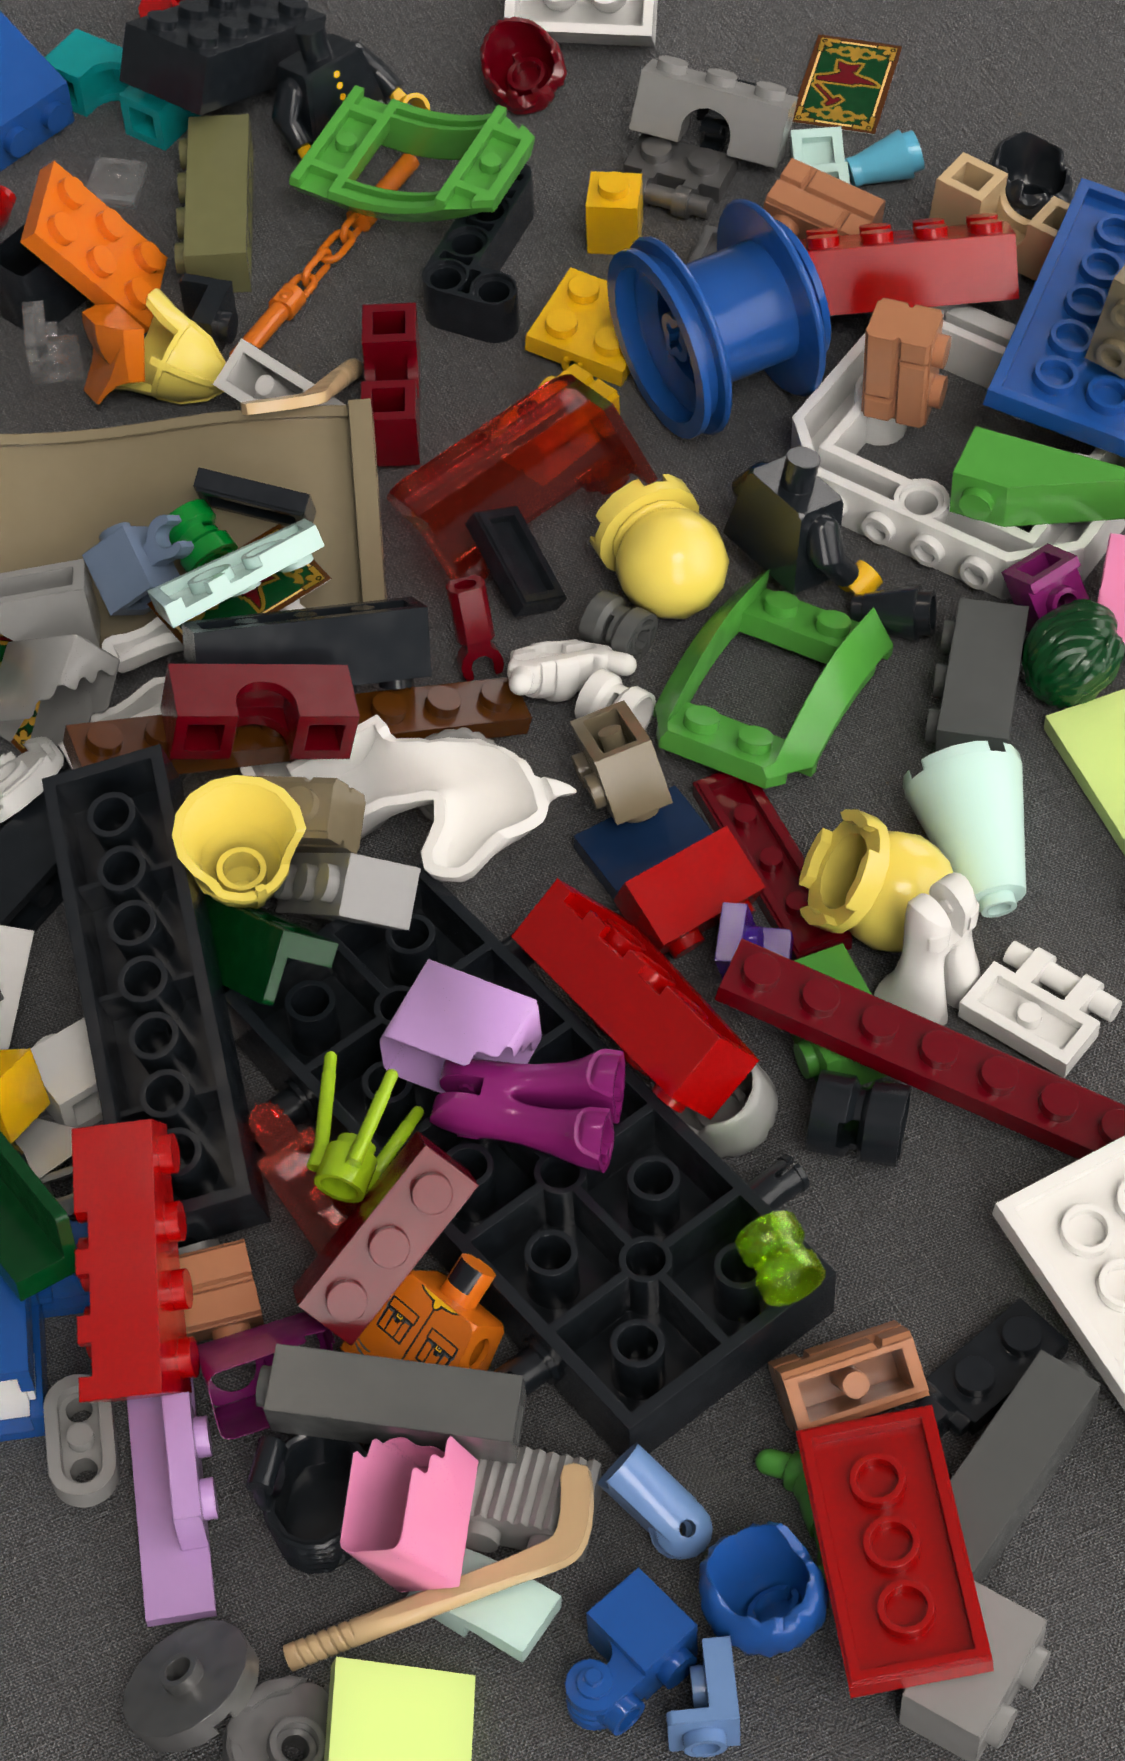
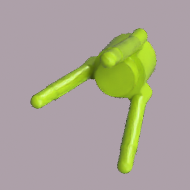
[306,1051,424,1203]

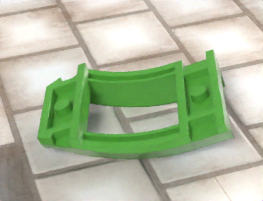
[289,85,535,222]
[653,569,894,789]

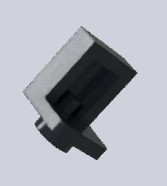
[179,273,238,354]

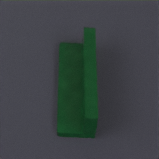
[205,894,339,1006]
[0,1131,76,1301]

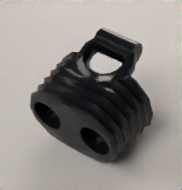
[246,1435,368,1574]

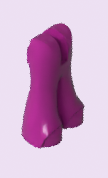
[430,1049,625,1173]

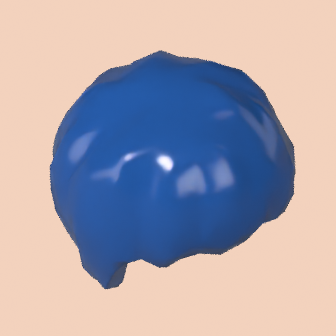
[698,1521,830,1658]

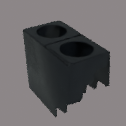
[0,224,88,338]

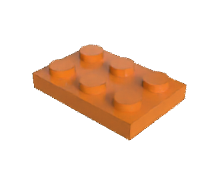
[20,160,168,334]

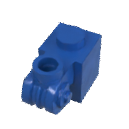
[565,1567,698,1736]

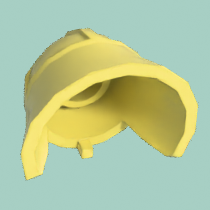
[115,288,226,404]
[172,775,306,909]

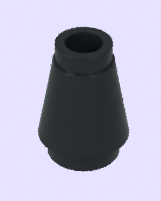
[851,584,937,641]

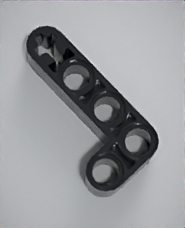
[422,164,534,343]

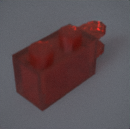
[247,1101,360,1254]

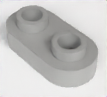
[43,1374,120,1508]

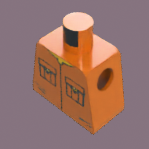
[340,1253,504,1371]

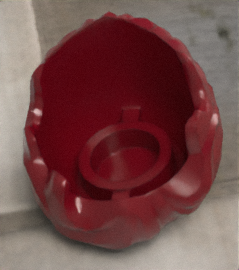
[480,16,567,115]

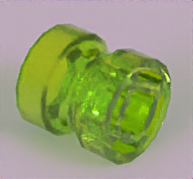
[736,1210,826,1307]

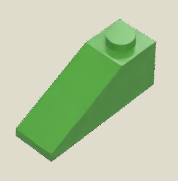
[949,426,1125,527]

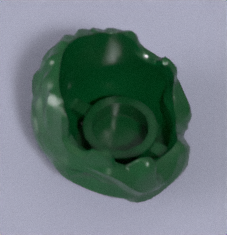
[1022,599,1125,709]

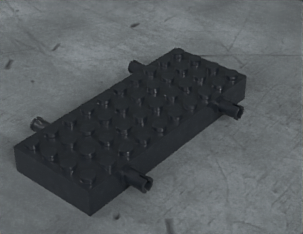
[225,863,836,1456]

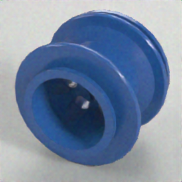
[607,199,831,439]

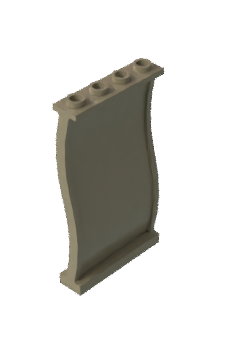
[0,398,387,648]

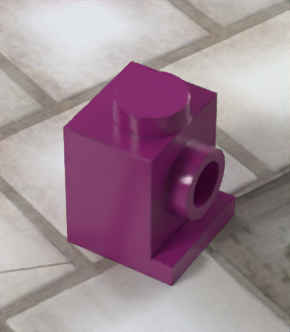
[1001,544,1089,632]

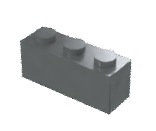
[925,598,1029,752]

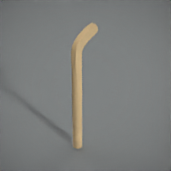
[240,358,363,415]
[283,1463,594,1672]

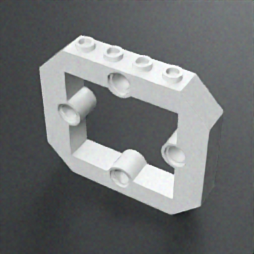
[791,304,1125,600]

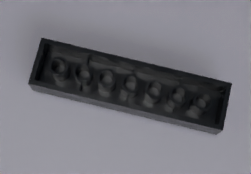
[42,744,271,1248]

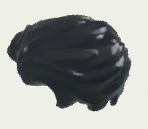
[988,131,1073,219]

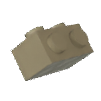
[570,700,673,825]

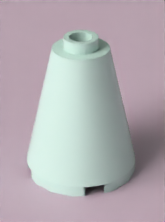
[903,741,1026,918]

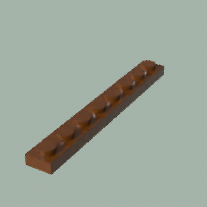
[63,677,532,774]

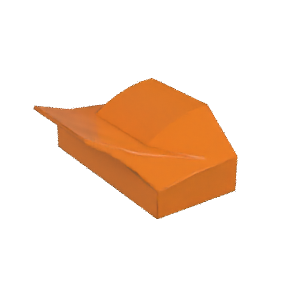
[82,304,145,404]

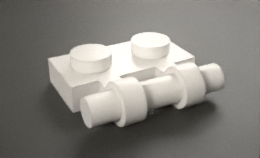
[958,941,1122,1078]

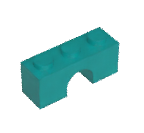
[45,29,201,151]

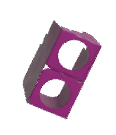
[197,1312,334,1439]

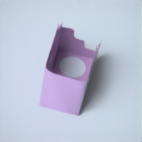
[380,959,542,1093]

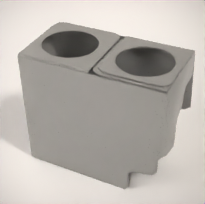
[0,634,120,747]

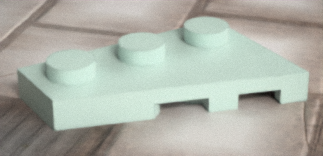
[147,518,325,628]

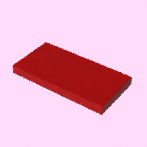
[796,1405,994,1698]

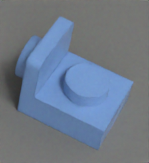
[666,1636,741,1758]

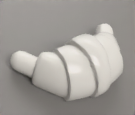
[507,639,637,703]

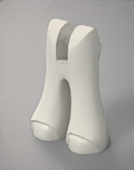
[874,873,981,1026]

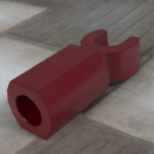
[446,575,504,681]

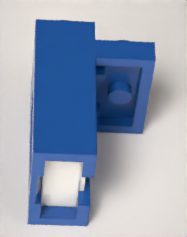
[0,1220,90,1442]

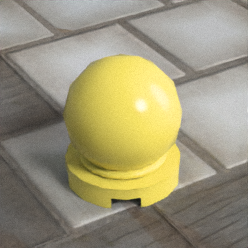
[590,474,729,619]
[799,809,953,952]

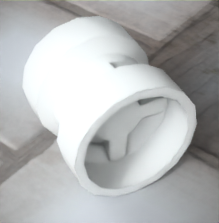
[574,668,656,730]

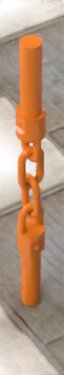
[229,153,419,356]

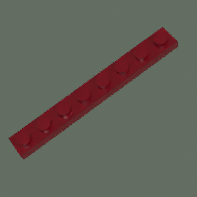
[714,938,1125,1159]

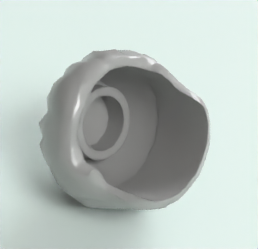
[668,1063,778,1159]

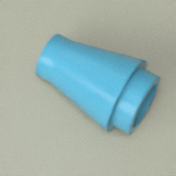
[845,129,925,187]

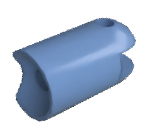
[598,1443,713,1560]

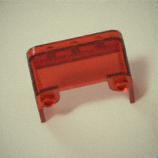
[387,374,658,585]

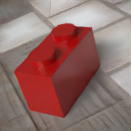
[613,825,766,959]

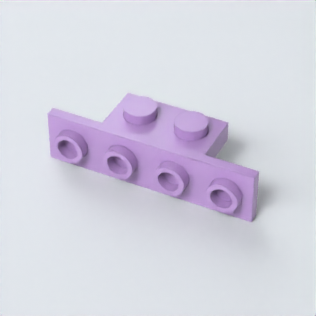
[127,1378,219,1627]

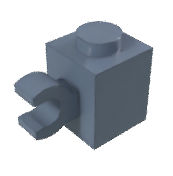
[82,515,194,616]

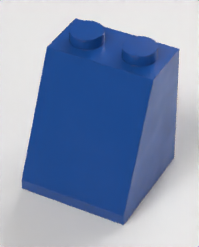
[0,11,75,172]

